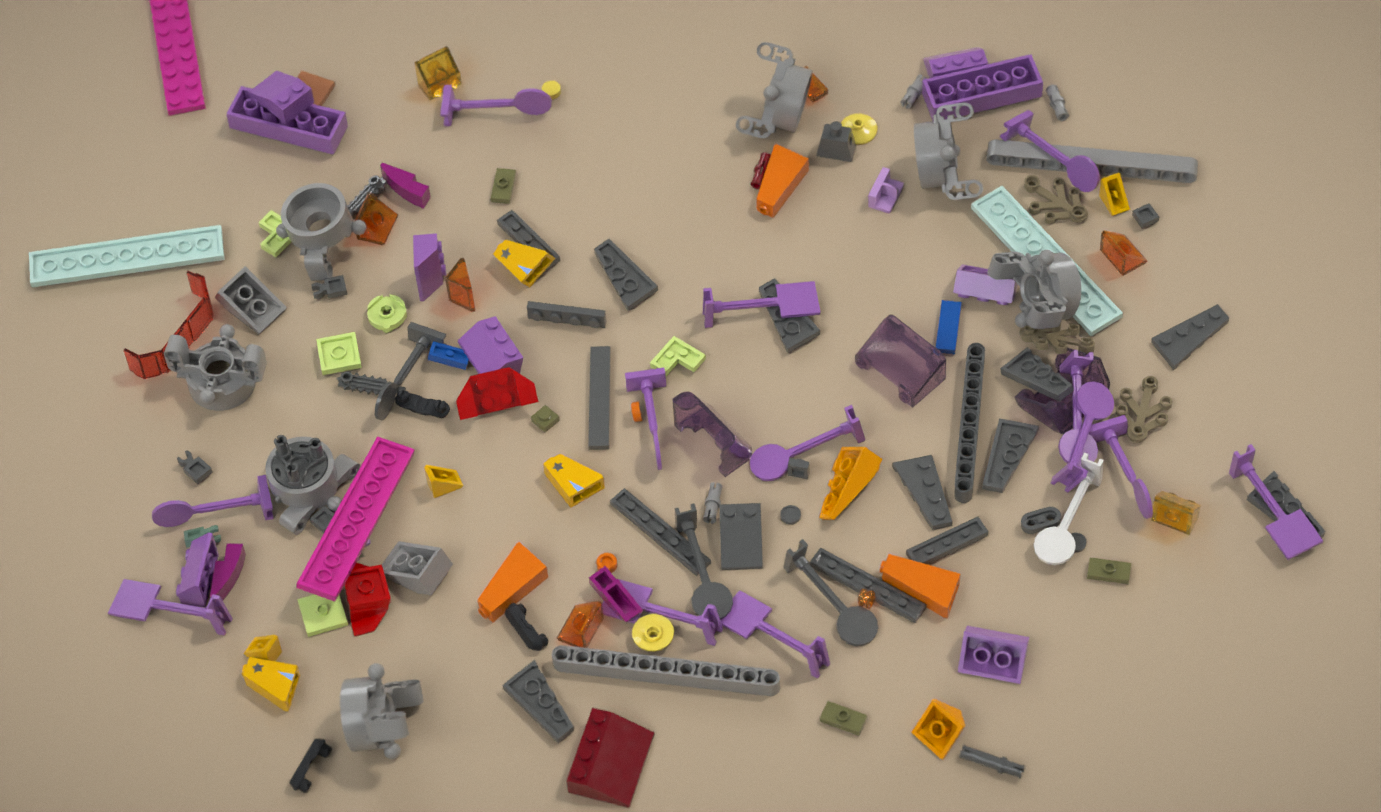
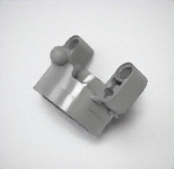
[736,42,813,138]
[914,102,983,200]
[276,183,366,281]
[987,250,1081,329]
[164,324,267,411]
[340,663,424,759]

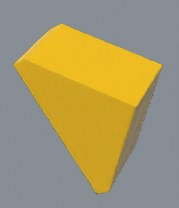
[1099,173,1130,216]
[424,465,463,498]
[243,635,282,661]

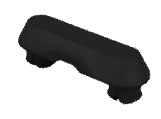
[395,390,450,418]
[505,603,548,651]
[289,738,332,793]

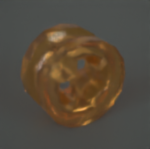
[858,588,875,609]

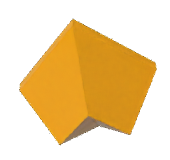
[911,699,965,760]

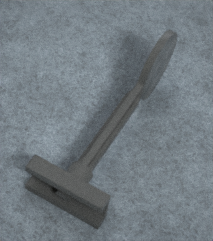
[374,322,447,420]
[675,503,733,620]
[783,539,878,646]

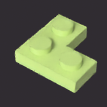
[259,210,291,258]
[650,336,706,376]

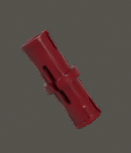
[750,152,771,189]

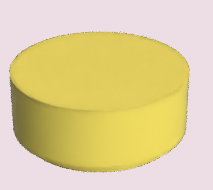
[542,81,561,99]

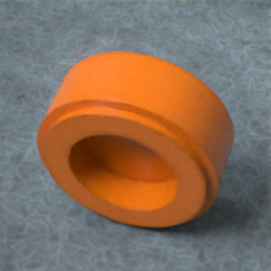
[631,401,642,422]
[596,553,617,573]

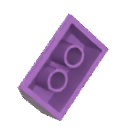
[923,47,988,78]
[413,233,446,301]
[953,264,1018,305]
[458,316,523,374]
[176,533,219,607]
[958,626,1030,684]

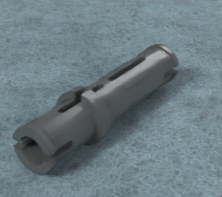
[960,745,1025,779]

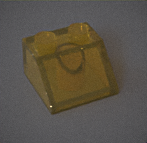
[414,46,462,100]
[1151,491,1201,535]

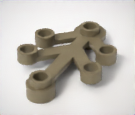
[1024,175,1088,224]
[1019,323,1095,354]
[1116,376,1172,443]

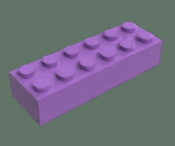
[922,54,1043,121]
[226,86,348,155]

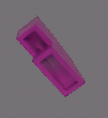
[380,162,431,209]
[210,543,246,600]
[589,566,643,623]

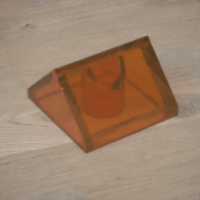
[355,192,398,245]
[1100,230,1147,276]
[445,258,476,312]
[556,601,604,648]

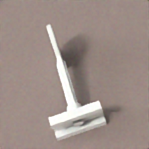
[1034,453,1104,565]

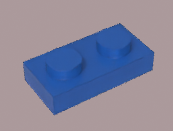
[428,341,469,370]

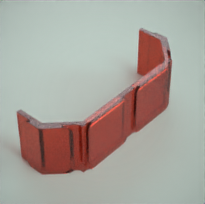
[123,271,214,379]

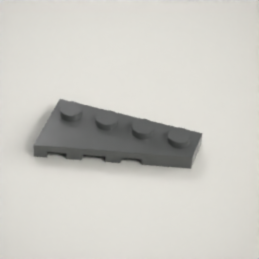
[594,239,658,311]
[759,278,820,353]
[1151,304,1229,370]
[1000,347,1073,402]
[982,418,1039,493]
[892,455,952,530]
[1247,471,1325,538]
[502,660,574,743]

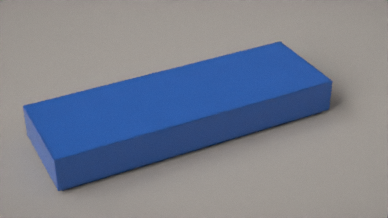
[935,300,961,354]

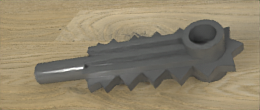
[348,175,387,217]
[337,371,406,396]

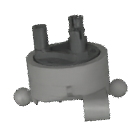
[265,435,360,535]

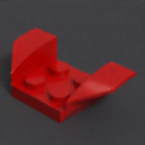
[456,367,539,420]
[344,562,391,637]

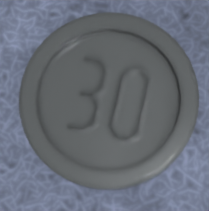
[780,505,801,525]
[1071,533,1087,552]

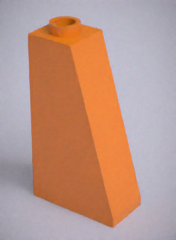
[757,144,809,218]
[477,542,548,623]
[879,554,960,619]

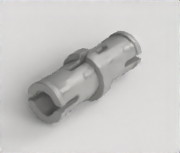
[900,75,927,109]
[1046,84,1069,121]
[703,482,723,524]

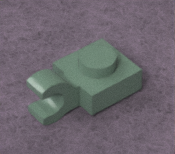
[184,525,221,548]

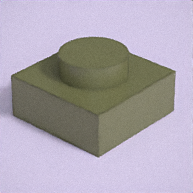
[531,405,560,433]

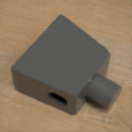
[816,121,856,162]

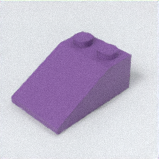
[248,71,314,124]

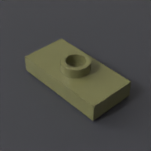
[491,168,516,204]
[1087,557,1131,584]
[820,701,867,736]

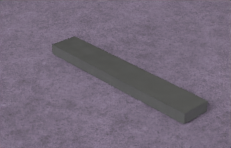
[588,346,611,450]
[610,488,711,576]
[809,547,927,623]

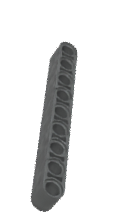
[954,343,985,503]

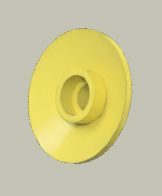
[841,114,877,145]
[632,614,674,652]

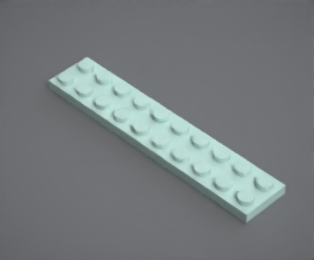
[971,186,1123,336]
[29,225,225,288]

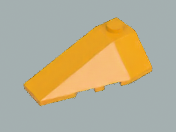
[819,447,882,520]

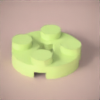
[367,294,407,333]

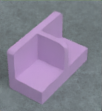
[868,167,904,213]

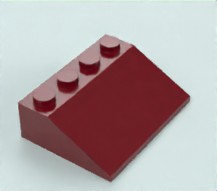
[566,707,655,808]

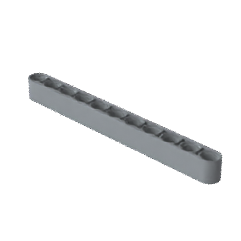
[986,140,1198,183]
[552,645,780,696]

